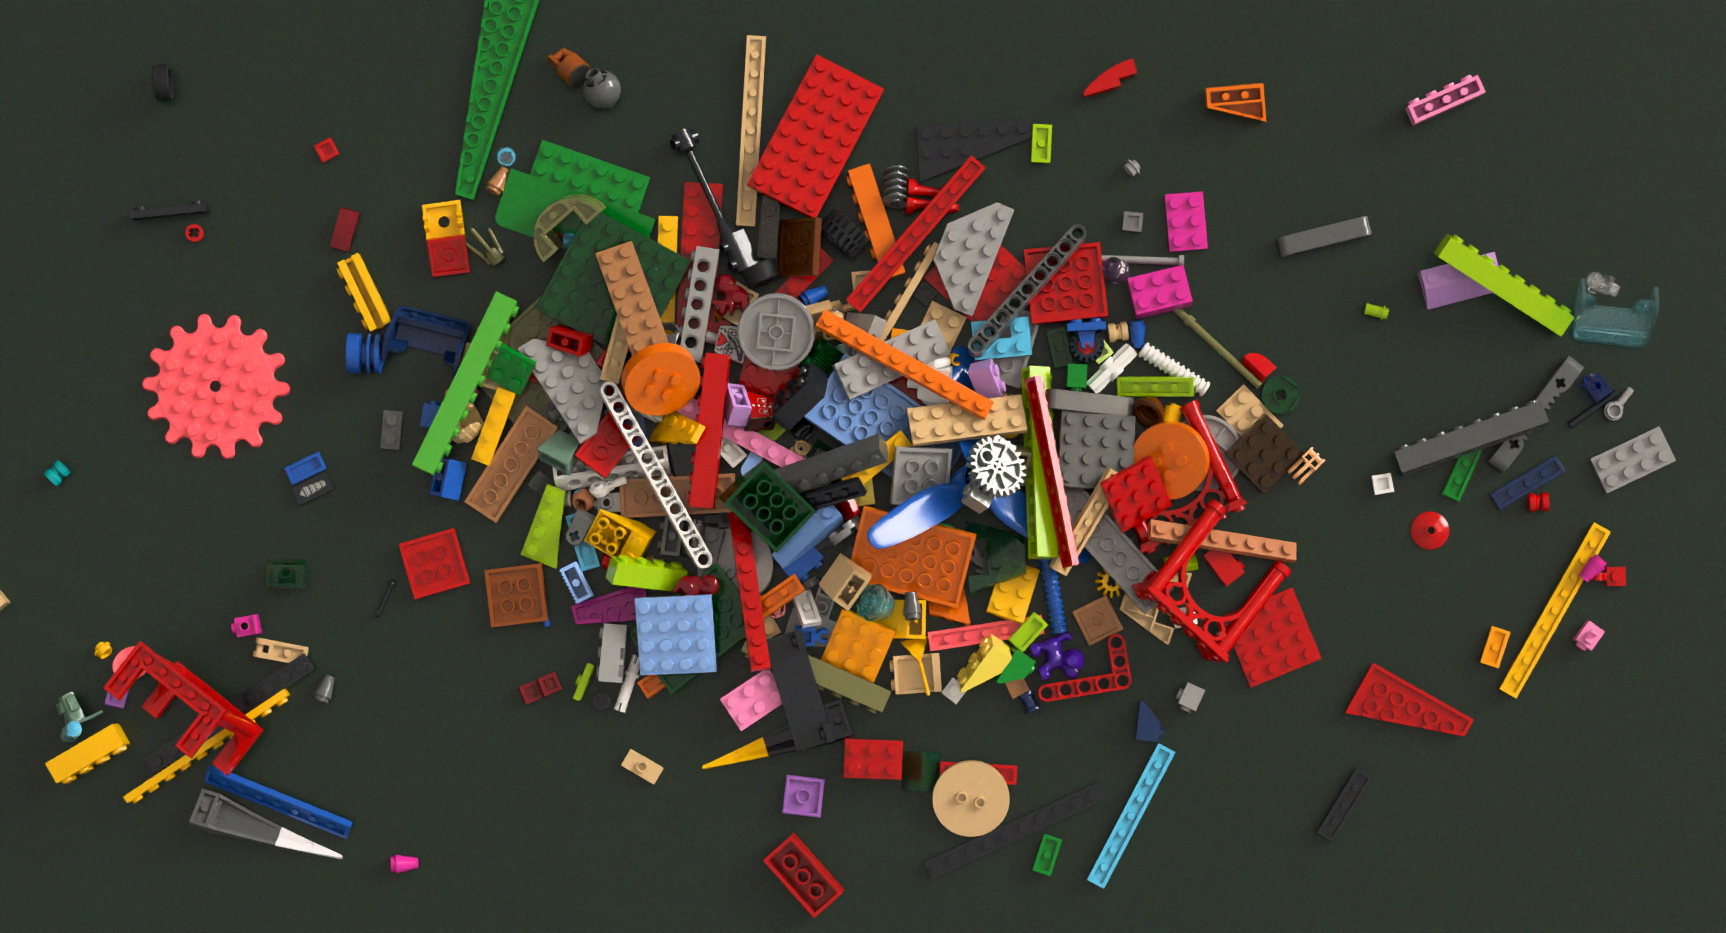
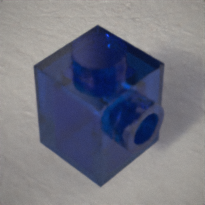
[1581,372,1613,403]

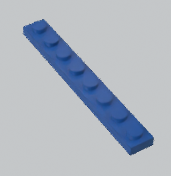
[204,765,353,839]

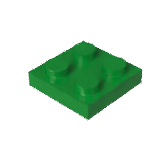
[487,344,536,395]

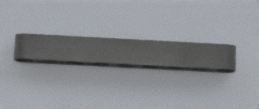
[968,224,1086,358]

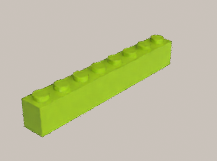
[1434,234,1574,336]

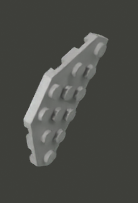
[933,203,1014,316]
[517,339,608,445]

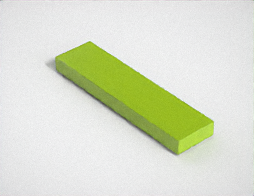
[1117,377,1194,397]

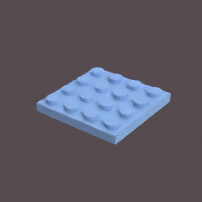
[635,594,717,675]

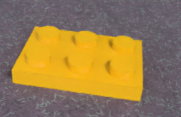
[986,558,1040,625]

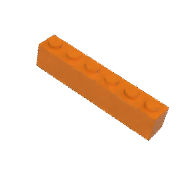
[846,163,906,279]

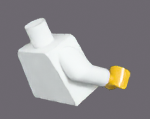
[907,353,960,406]

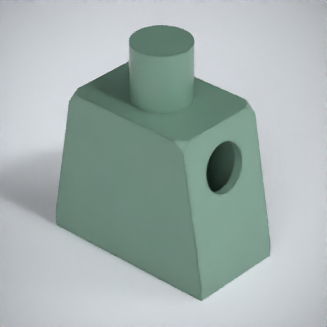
[537,430,582,475]

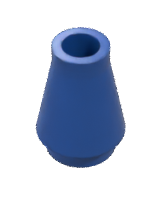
[799,285,829,306]
[1128,320,1146,348]

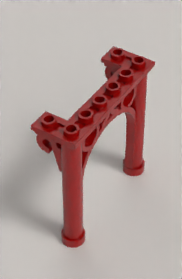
[1132,400,1247,555]
[1131,499,1291,663]

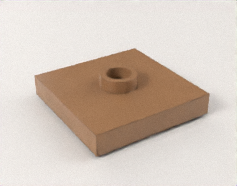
[1072,594,1124,646]

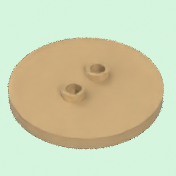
[932,760,1010,837]

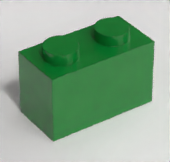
[1065,364,1087,392]

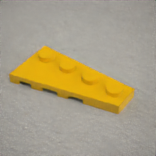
[648,412,706,444]

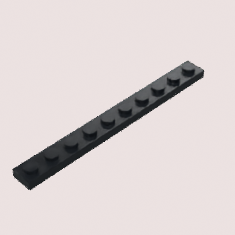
[143,653,315,774]
[924,782,1106,880]

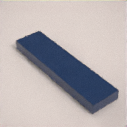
[1489,455,1566,510]

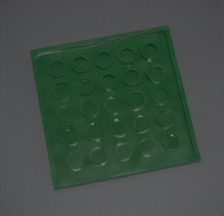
[535,212,691,358]

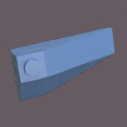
[771,505,844,570]

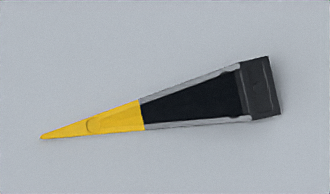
[702,699,853,769]

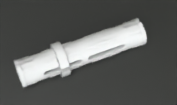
[614,654,640,713]

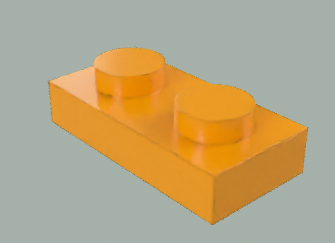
[1480,626,1510,668]

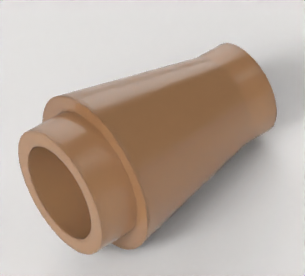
[486,166,510,196]

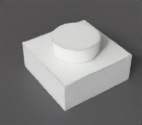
[1371,473,1394,495]
[941,678,966,704]

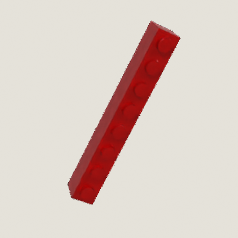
[687,353,731,509]

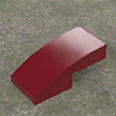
[330,207,360,252]
[518,672,562,705]

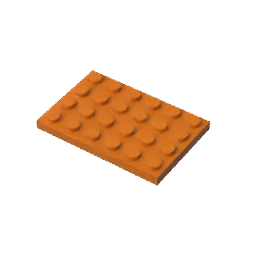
[851,505,977,608]

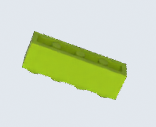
[606,555,688,591]

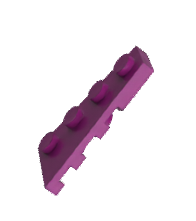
[571,587,648,625]

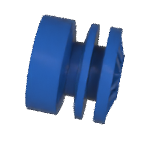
[346,333,384,374]

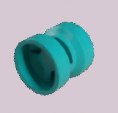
[44,459,71,486]

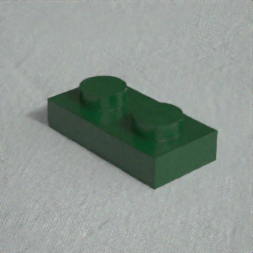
[1046,327,1073,369]

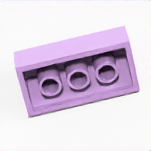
[1418,252,1499,310]

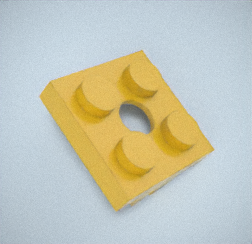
[422,200,465,240]

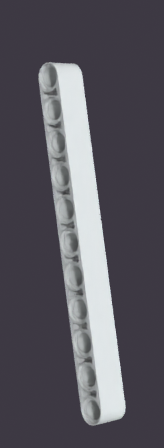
[599,382,712,568]

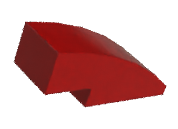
[1082,58,1137,98]

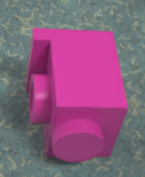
[231,614,262,637]

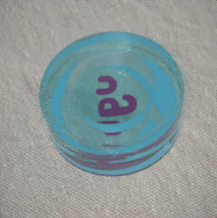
[497,147,516,167]

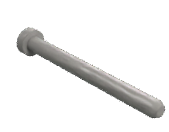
[1101,255,1184,266]

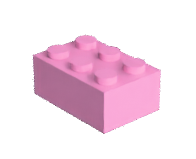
[720,670,782,731]

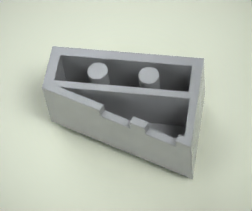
[596,623,628,683]

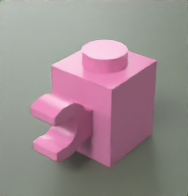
[1573,621,1605,651]

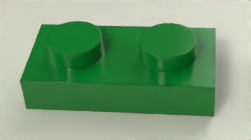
[1032,834,1062,876]

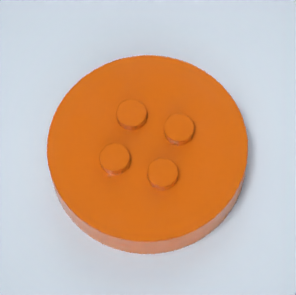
[621,343,700,416]
[1133,421,1210,499]

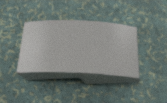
[814,577,835,619]

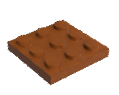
[484,563,549,627]

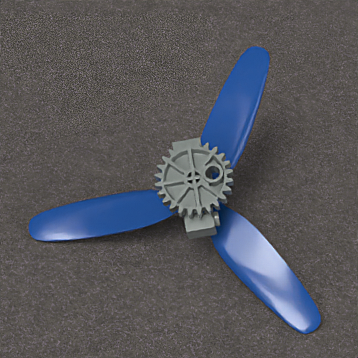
[867,346,1091,564]

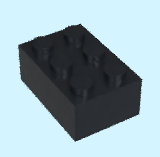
[770,362,829,431]

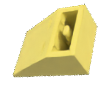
[957,633,1012,693]

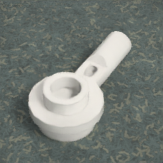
[589,476,628,498]

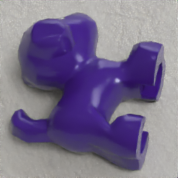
[1029,632,1084,681]

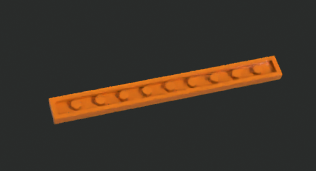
[815,310,994,420]
[637,574,806,699]

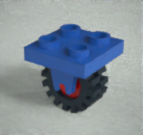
[1065,318,1106,363]

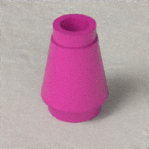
[1579,554,1607,582]
[390,855,418,874]

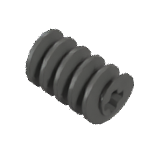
[882,165,908,209]

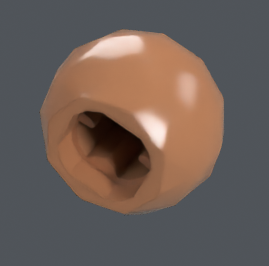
[571,488,595,511]

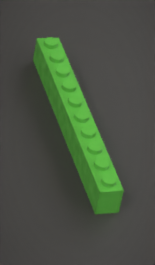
[412,291,519,476]

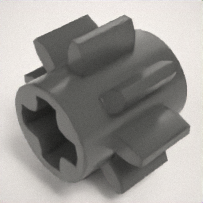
[546,402,564,423]

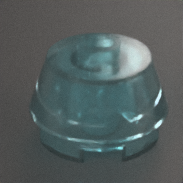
[856,584,895,621]

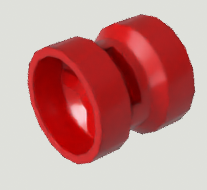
[1527,492,1550,513]

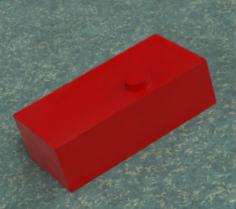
[763,832,845,918]

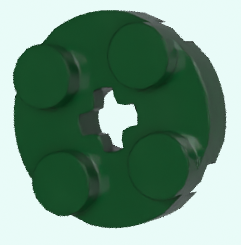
[1261,376,1300,414]

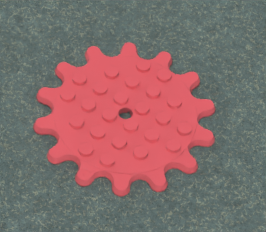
[142,314,290,460]

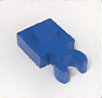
[795,626,828,646]

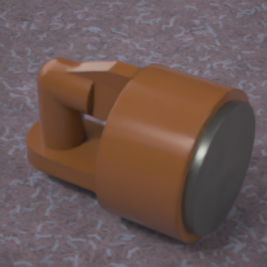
[546,48,590,87]

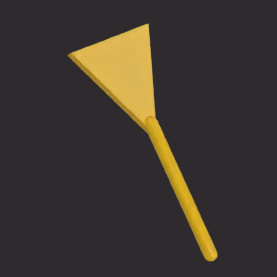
[900,636,930,696]

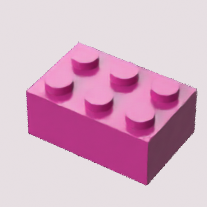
[1127,265,1193,320]

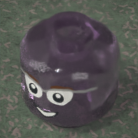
[1102,257,1130,284]

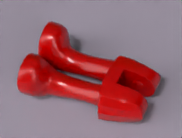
[905,178,959,215]

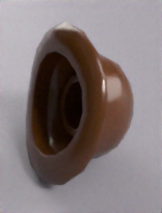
[1133,396,1164,429]

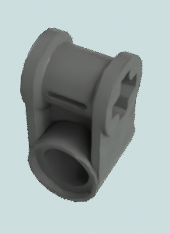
[566,508,596,546]

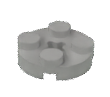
[828,515,861,546]

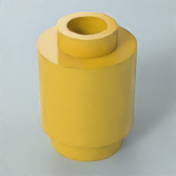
[1163,403,1183,422]

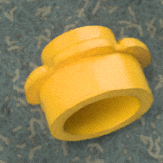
[94,642,113,659]

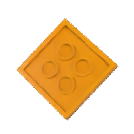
[821,608,896,683]

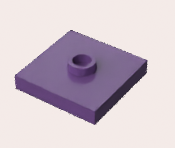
[782,775,825,818]

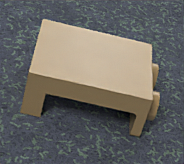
[889,653,942,695]

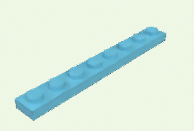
[1087,743,1175,889]

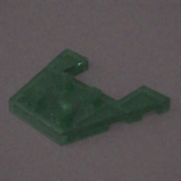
[965,521,1026,594]

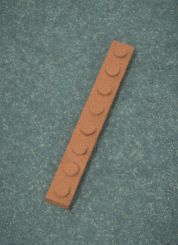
[1148,519,1296,563]

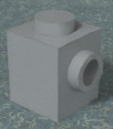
[594,492,621,513]
[1176,682,1205,713]

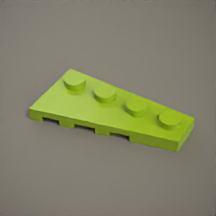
[521,484,566,569]

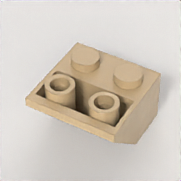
[819,553,872,611]

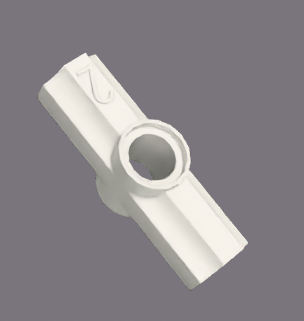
[1086,343,1138,394]

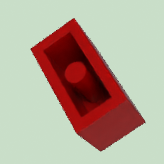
[546,324,594,357]
[1202,550,1245,587]

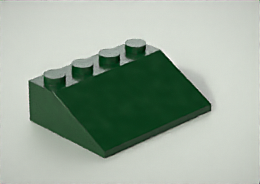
[718,460,816,553]

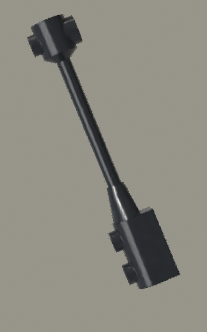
[670,128,759,274]

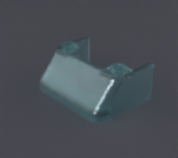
[1572,278,1659,348]

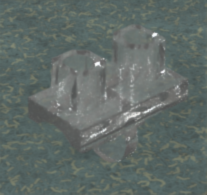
[1586,272,1620,297]

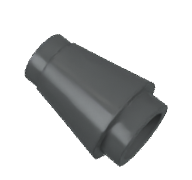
[903,592,922,621]
[313,674,335,704]

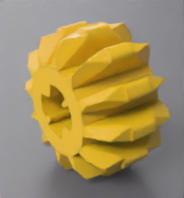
[1095,568,1123,598]

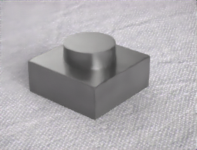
[1122,211,1143,233]

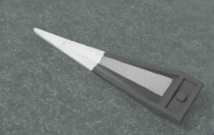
[189,788,343,859]

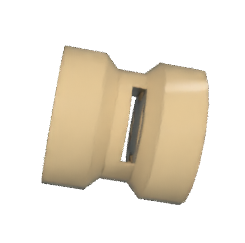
[1107,321,1129,342]

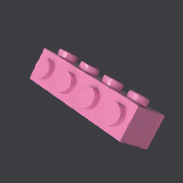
[1405,75,1485,126]

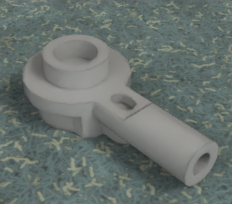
[1604,387,1634,421]

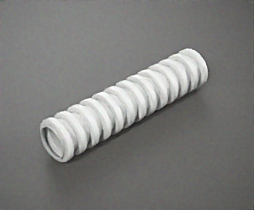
[1138,342,1210,397]

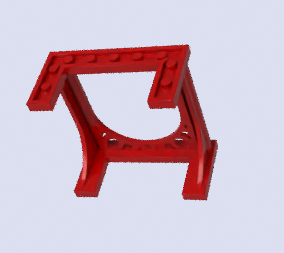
[103,641,264,776]

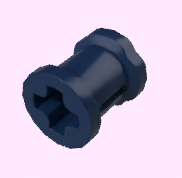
[1018,690,1041,714]

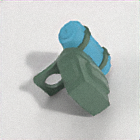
[56,691,103,743]

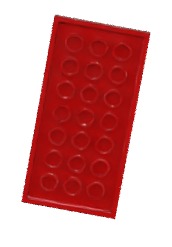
[747,54,884,218]

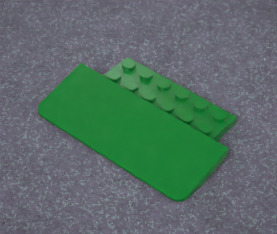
[495,140,656,249]

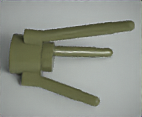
[466,228,505,267]

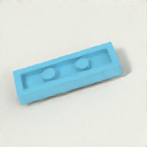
[565,514,600,572]

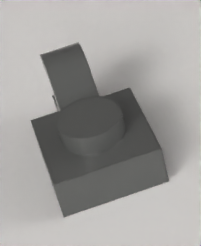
[704,512,730,529]

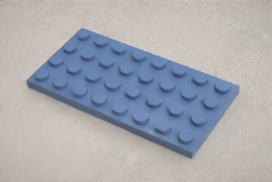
[804,353,962,478]

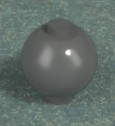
[583,68,621,108]

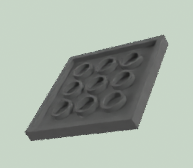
[1057,409,1136,490]

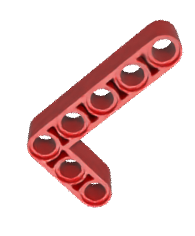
[1037,634,1131,702]

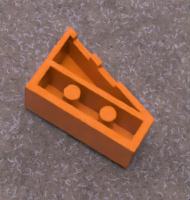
[1204,83,1266,122]

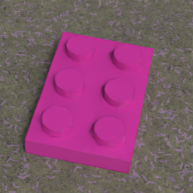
[1164,191,1208,252]

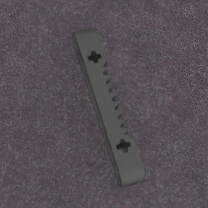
[1488,355,1584,473]

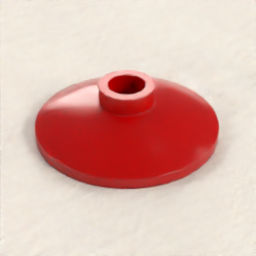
[1411,512,1449,550]

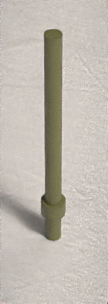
[1173,309,1262,389]

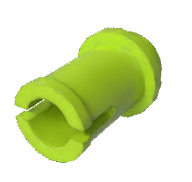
[1364,303,1389,320]

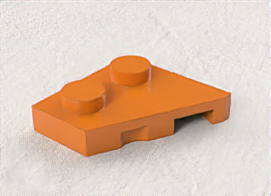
[928,589,970,626]

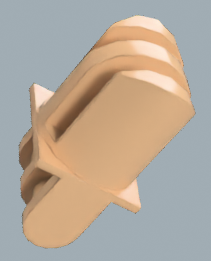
[1286,447,1325,485]

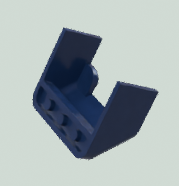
[381,306,470,379]

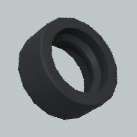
[152,64,174,101]

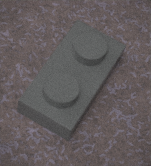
[380,410,403,450]
[698,526,726,567]

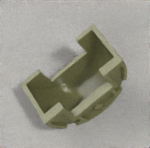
[534,194,606,262]

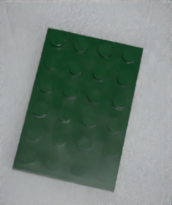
[627,563,746,695]

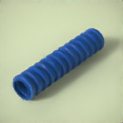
[1038,559,1068,634]

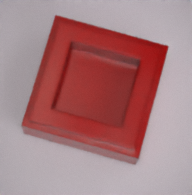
[314,137,340,164]

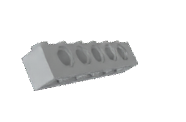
[678,246,720,363]

